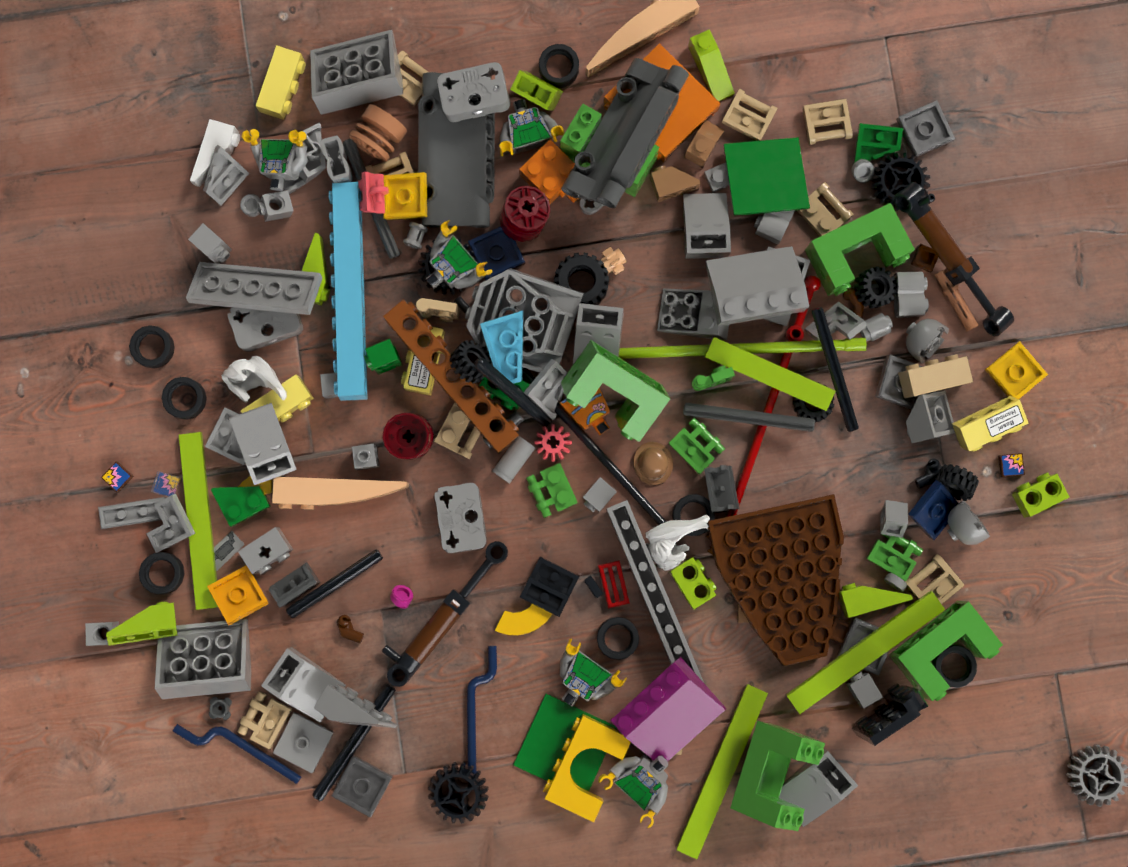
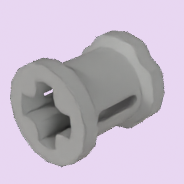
[403,222,428,250]

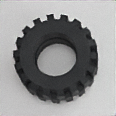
[554,252,609,305]

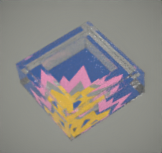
[151,471,180,497]

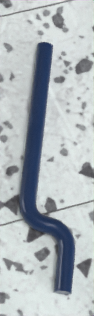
[466,646,497,773]
[173,724,302,784]

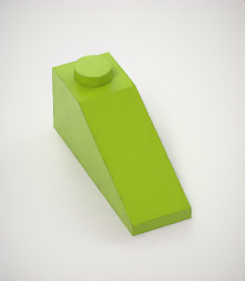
[688,29,735,102]
[302,233,330,306]
[839,583,913,618]
[106,602,178,645]

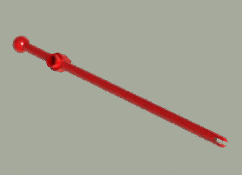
[727,275,821,517]

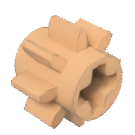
[599,247,626,275]

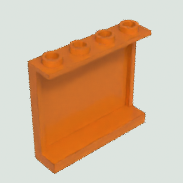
[604,43,721,163]

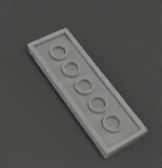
[186,262,322,315]

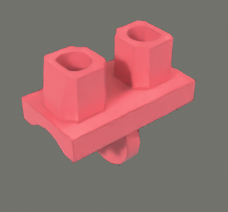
[358,172,389,214]

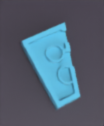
[480,310,523,384]

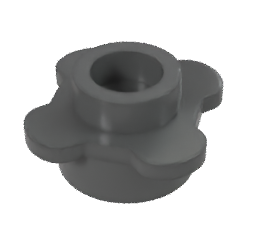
[209,697,232,720]

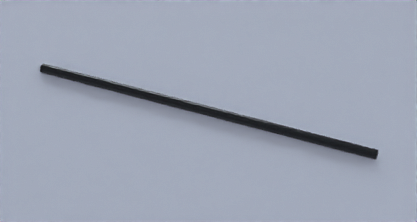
[454,296,667,525]

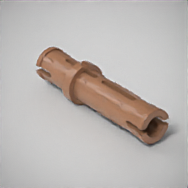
[934,268,979,332]

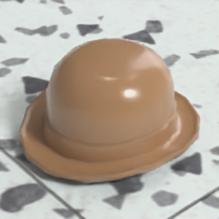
[633,442,673,485]

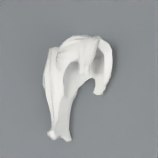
[221,356,287,403]
[645,515,710,571]

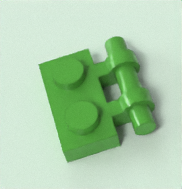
[692,365,735,391]
[668,417,725,474]
[526,463,578,518]
[866,534,923,581]

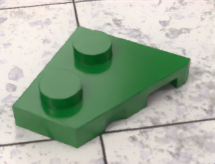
[853,123,903,165]
[211,486,271,527]

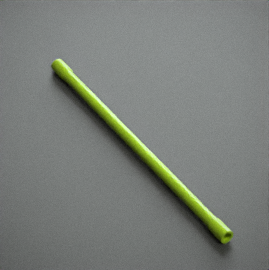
[619,338,867,359]

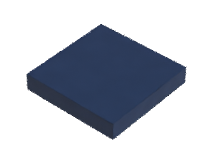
[468,226,525,280]
[908,480,958,540]

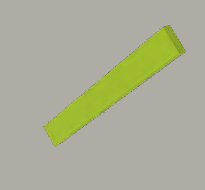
[179,432,218,610]
[786,591,945,714]
[676,684,768,859]

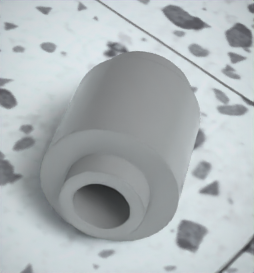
[860,313,893,342]

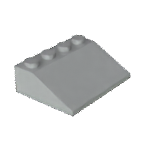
[310,30,403,115]
[705,246,809,326]
[155,619,252,699]

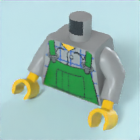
[499,99,565,156]
[242,129,308,191]
[426,220,492,289]
[559,639,627,706]
[598,755,668,828]

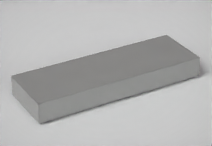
[98,497,166,529]

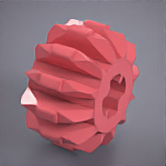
[534,424,572,462]

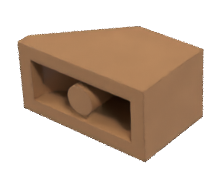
[684,120,725,168]
[650,166,701,202]

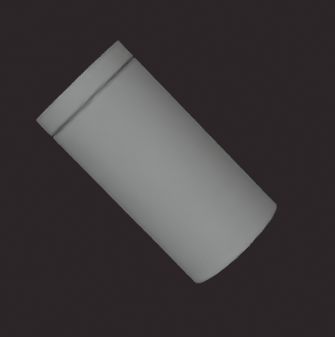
[492,436,535,484]

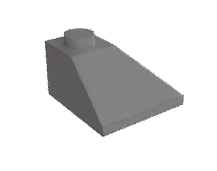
[906,391,955,443]

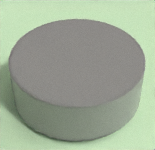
[851,159,875,182]
[240,194,260,217]
[884,573,907,592]

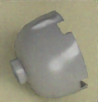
[906,319,949,363]
[947,500,990,545]

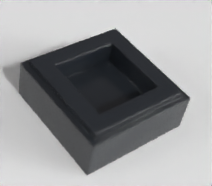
[584,575,603,598]

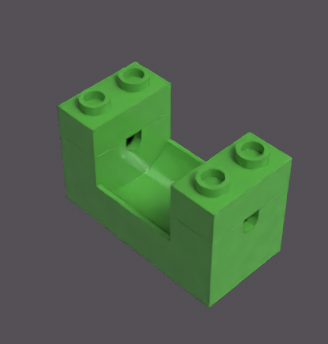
[560,104,659,198]
[805,203,915,296]
[561,340,670,442]
[889,601,1003,701]
[730,721,825,831]

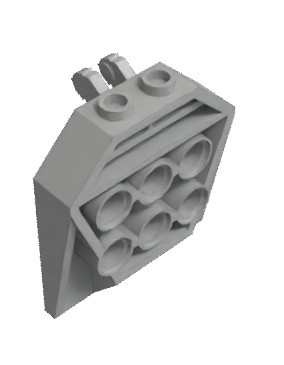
[465,269,584,372]

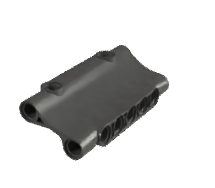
[561,58,689,208]
[418,72,495,228]

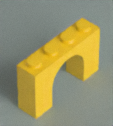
[543,714,631,822]

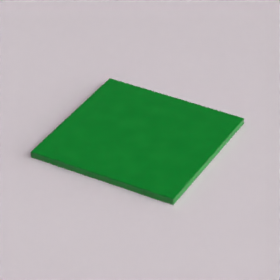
[723,137,810,216]
[513,694,617,791]

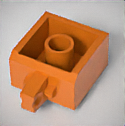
[519,139,578,204]

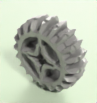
[1066,744,1128,807]

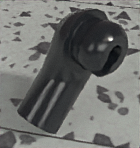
[915,459,941,489]

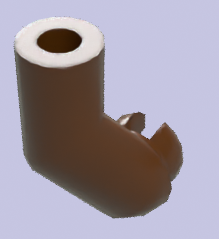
[843,288,864,319]
[337,614,364,644]

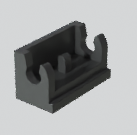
[704,465,740,513]
[269,562,321,608]

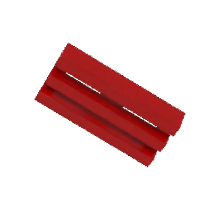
[598,560,630,609]

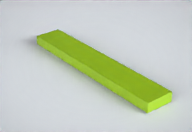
[705,337,836,411]

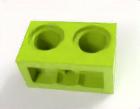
[510,70,563,111]
[1012,472,1070,518]
[669,557,717,609]

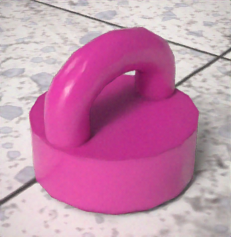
[390,585,413,609]

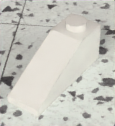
[190,119,240,187]

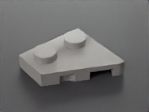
[203,145,249,205]
[524,359,567,420]
[205,407,245,465]

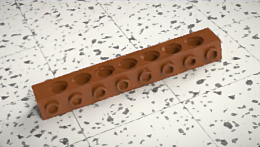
[383,299,519,454]

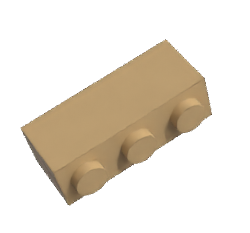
[898,354,973,398]

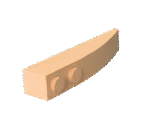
[586,0,700,77]
[272,477,409,510]

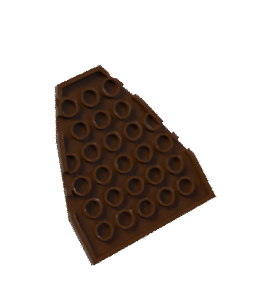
[707,494,844,666]

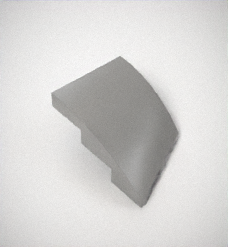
[283,123,326,194]

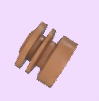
[348,104,407,162]

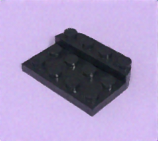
[852,683,928,746]

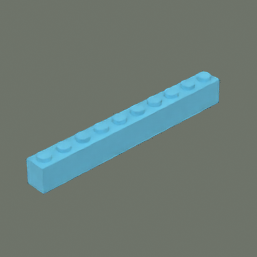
[329,182,368,401]

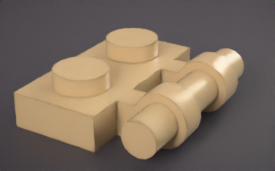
[237,691,292,750]

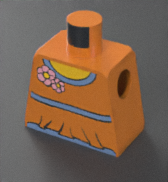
[560,388,610,436]

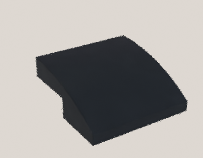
[520,556,580,617]

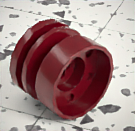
[499,186,551,242]
[382,413,434,460]

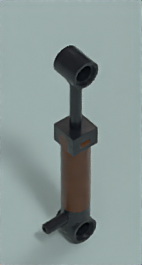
[894,182,1014,336]
[382,541,509,687]

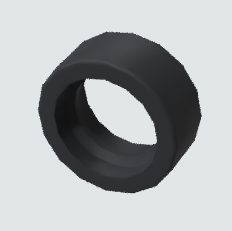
[539,44,579,88]
[129,325,175,368]
[161,377,207,420]
[672,494,715,536]
[139,552,185,594]
[597,617,639,660]
[932,645,977,688]

